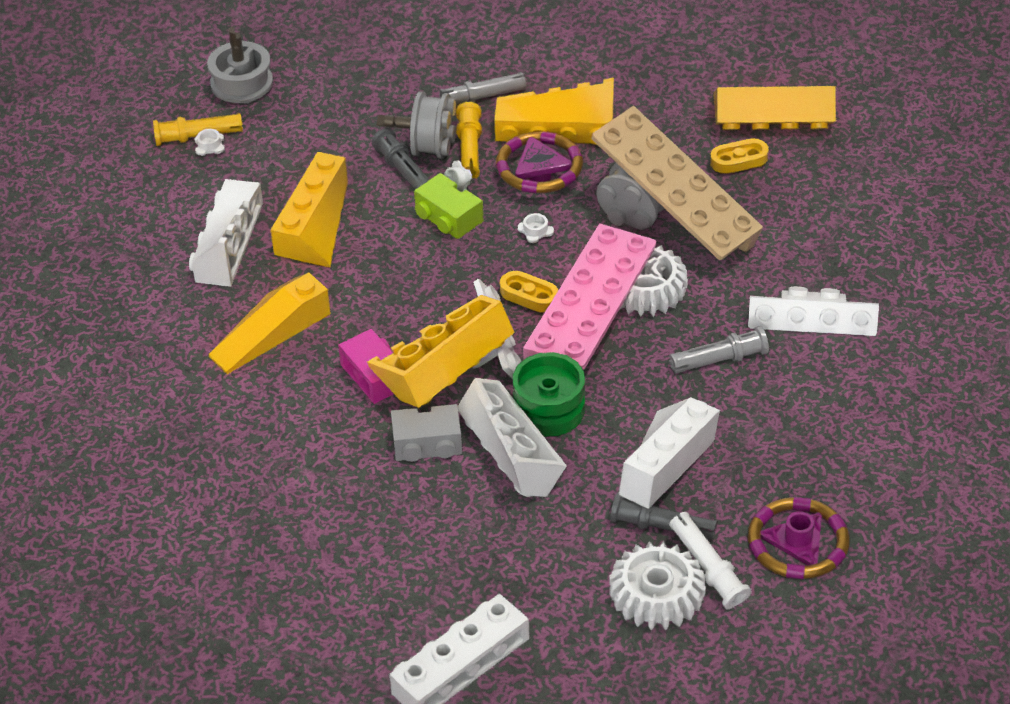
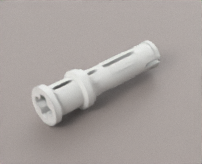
[669,512,752,609]

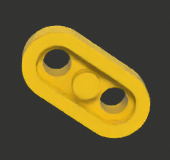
[710,139,769,174]
[500,271,558,312]

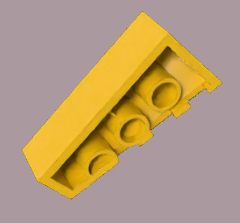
[495,78,614,145]
[714,86,836,130]
[271,152,348,268]
[367,295,515,408]

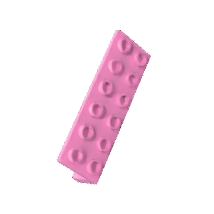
[523,223,656,370]

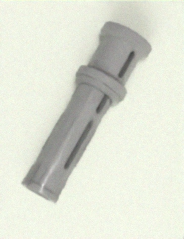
[669,326,769,374]

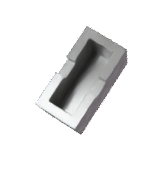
[391,404,462,462]

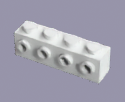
[389,594,529,704]

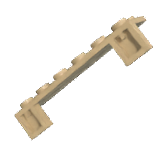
[591,106,763,260]

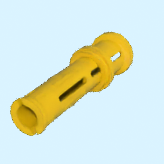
[456,102,482,178]
[153,113,243,146]

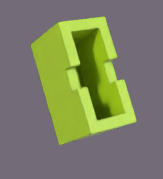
[414,173,484,239]

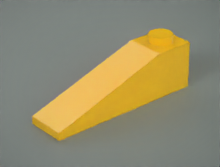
[209,273,331,374]

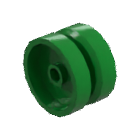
[512,352,585,437]

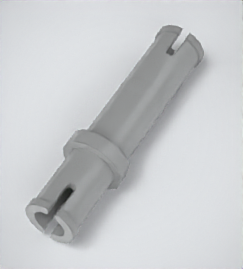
[439,72,526,104]

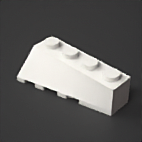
[189,179,263,287]
[458,378,567,497]
[619,397,720,509]

